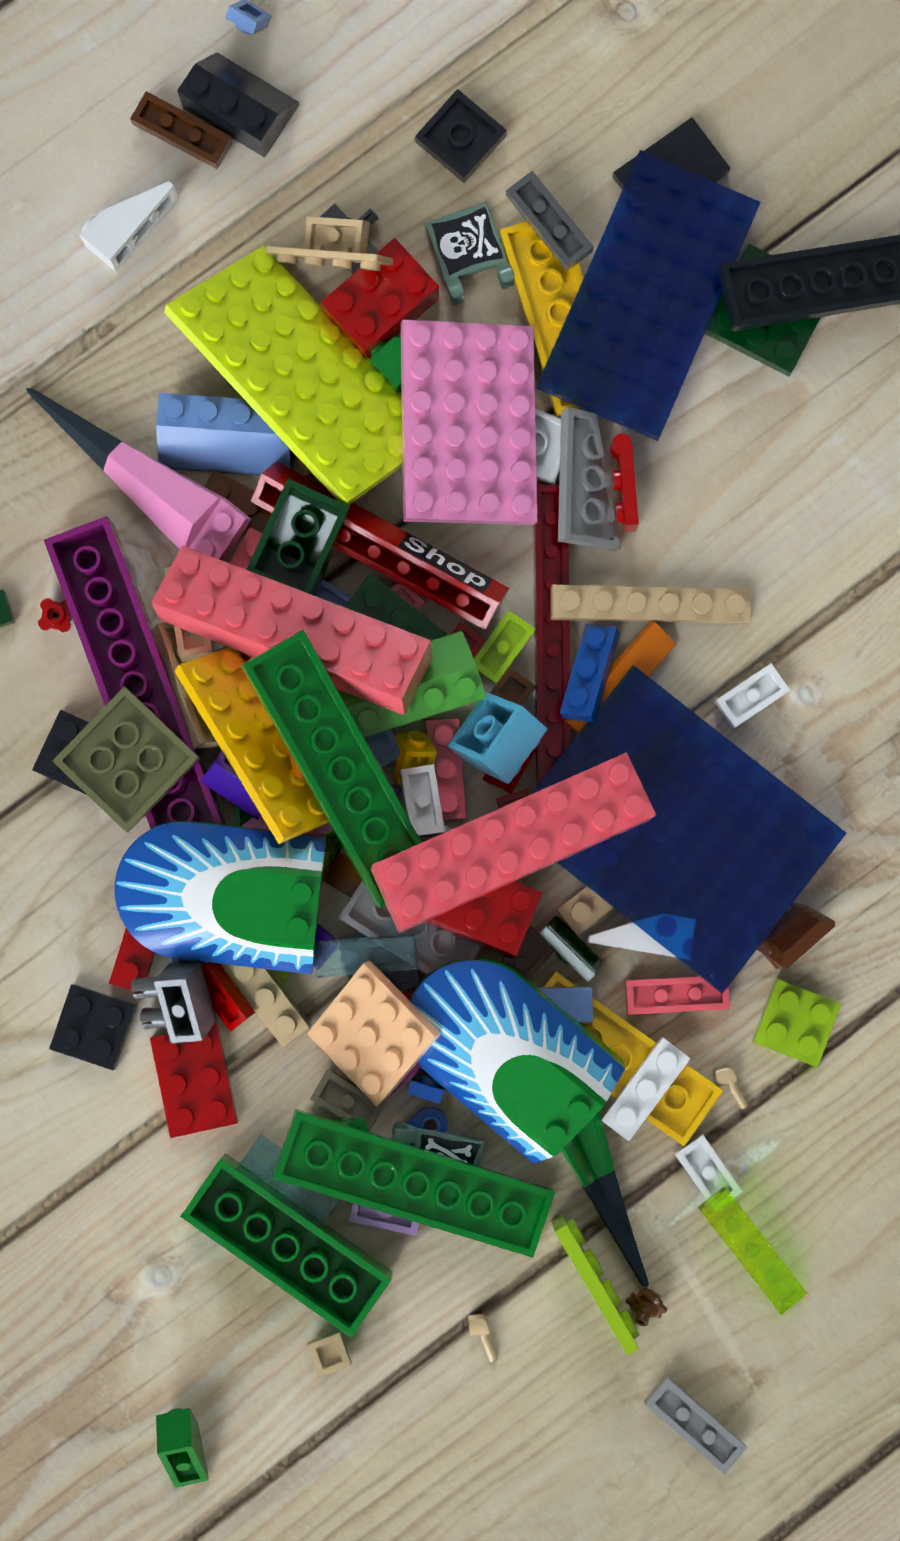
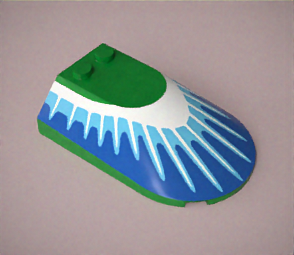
[114,821,327,974]
[410,958,625,1164]

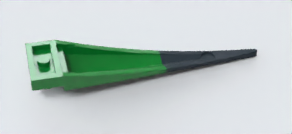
[562,1111,649,1287]

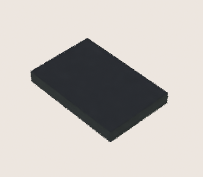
[612,117,731,228]

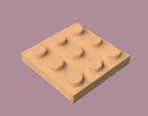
[307,961,441,1107]

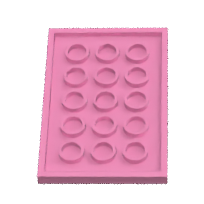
[401,320,537,525]

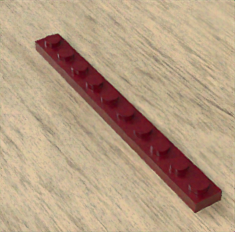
[533,485,571,792]

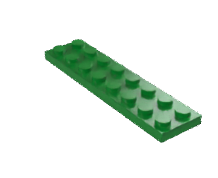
[240,630,422,908]
[272,1109,555,1258]

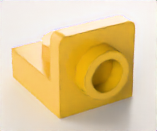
[393,731,437,785]

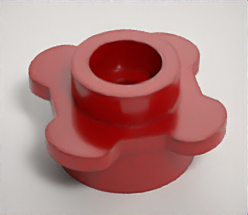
[38,598,71,633]

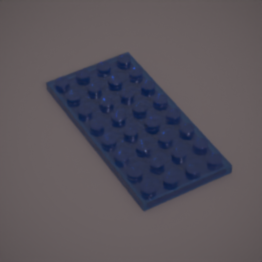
[536,150,761,441]

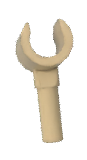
[713,1065,748,1109]
[468,1314,498,1362]

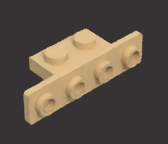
[266,216,393,271]

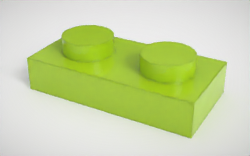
[474,610,536,684]

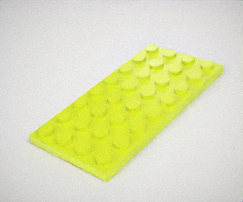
[164,245,403,506]

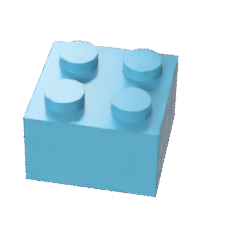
[447,692,547,784]

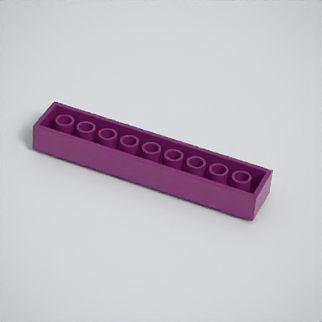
[44,516,227,829]

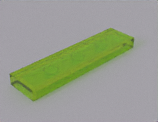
[698,1186,808,1315]

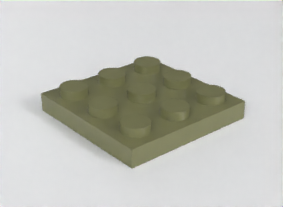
[53,686,200,833]

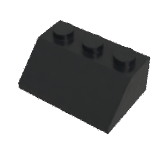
[177,52,300,158]

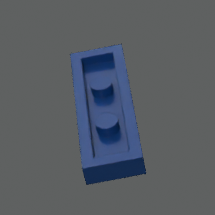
[560,624,620,723]

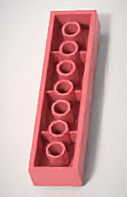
[152,545,433,716]
[370,752,656,933]

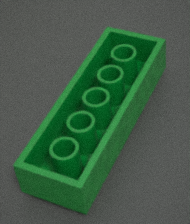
[180,1153,393,1338]

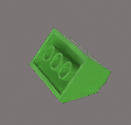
[339,631,486,737]

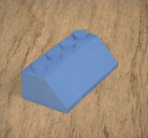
[156,393,293,476]

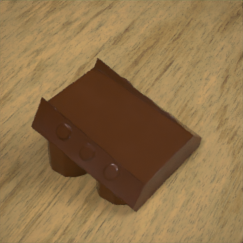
[755,902,835,970]

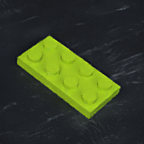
[551,1213,640,1356]

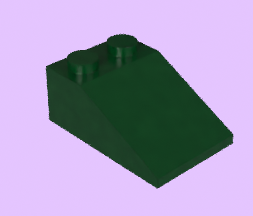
[246,479,350,596]

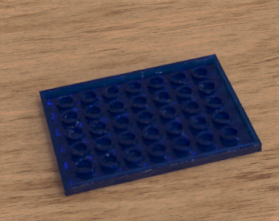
[530,665,847,994]

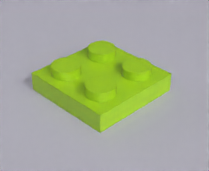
[752,979,841,1068]

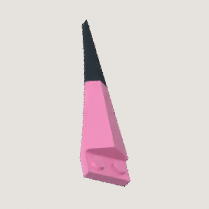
[26,388,252,561]

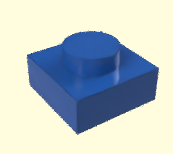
[407,1074,444,1104]

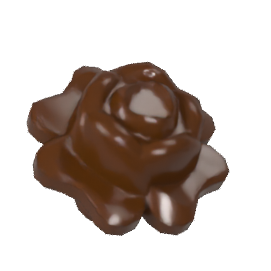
[625,1288,667,1326]

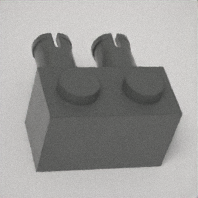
[131,961,217,1043]

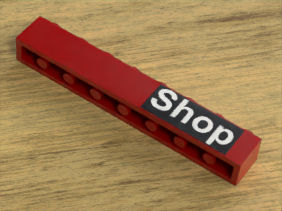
[251,461,509,630]

